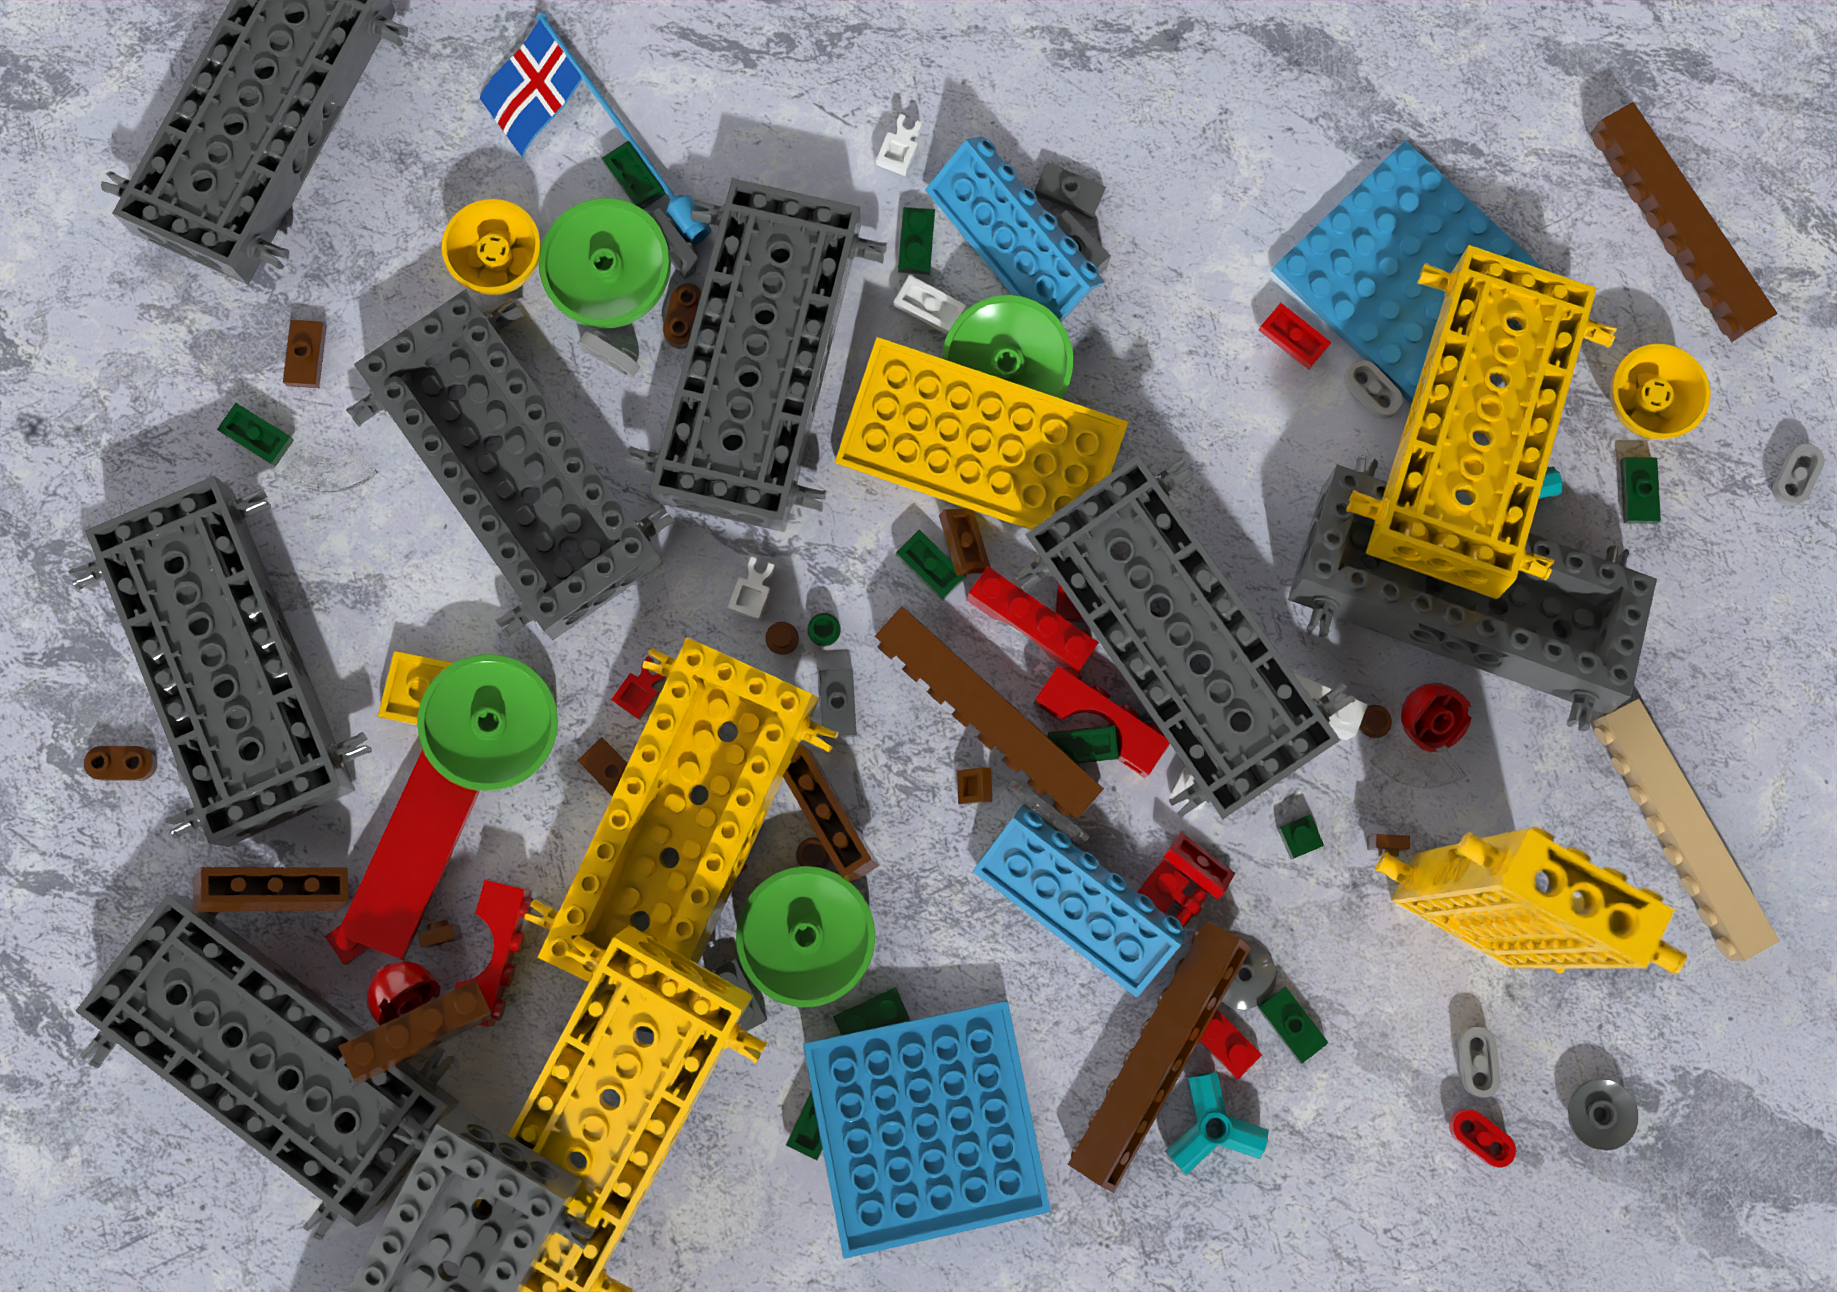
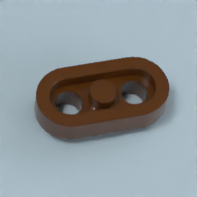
[663,283,702,349]
[84,746,157,781]

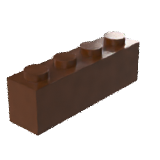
[783,744,880,884]
[193,867,348,912]
[338,980,491,1085]

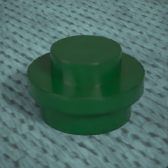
[807,613,841,647]

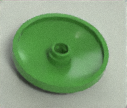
[539,198,671,329]
[942,295,1073,399]
[417,654,558,791]
[736,867,875,1007]

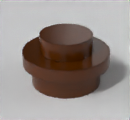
[765,621,799,655]
[1359,705,1392,739]
[796,837,830,869]

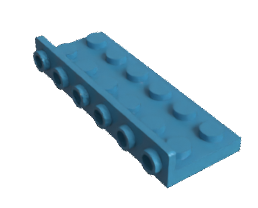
[925,136,1105,322]
[972,806,1187,997]

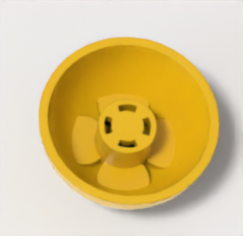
[441,199,541,295]
[1609,344,1711,440]

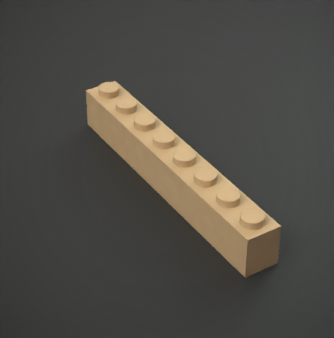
[1593,698,1780,961]

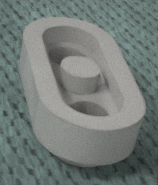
[578,330,640,379]
[1344,360,1403,418]
[1772,444,1825,506]
[1458,1026,1500,1098]

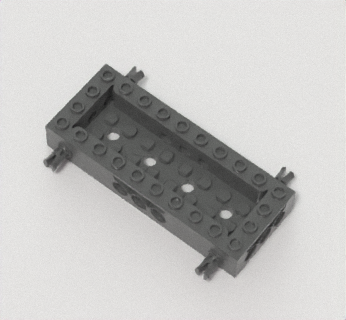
[101,0,408,285]
[626,178,887,532]
[346,289,674,640]
[1013,455,1355,819]
[1288,455,1657,731]
[68,476,372,847]
[75,894,459,1240]
[346,1106,596,1292]

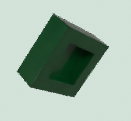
[1277,814,1325,859]

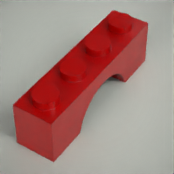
[967,566,1099,673]
[1033,666,1170,779]
[454,879,533,1027]

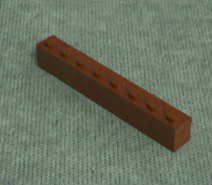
[1590,102,1778,343]
[875,606,1104,819]
[1068,920,1251,1193]

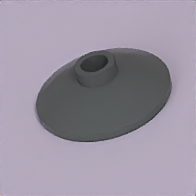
[1221,940,1276,1009]
[1568,1079,1638,1151]

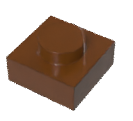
[957,767,992,805]
[1367,834,1410,857]
[418,920,463,948]

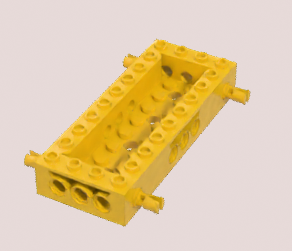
[1346,245,1617,599]
[525,637,838,982]
[1375,826,1687,974]
[476,925,768,1292]

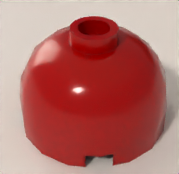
[1400,683,1472,753]
[367,961,441,1026]

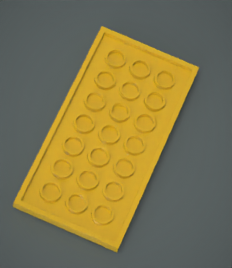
[834,337,1129,530]

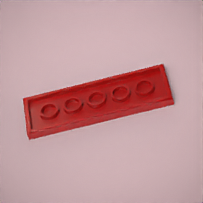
[337,749,480,961]

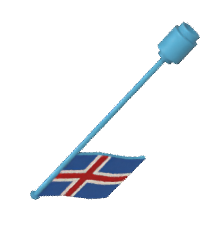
[480,12,712,245]

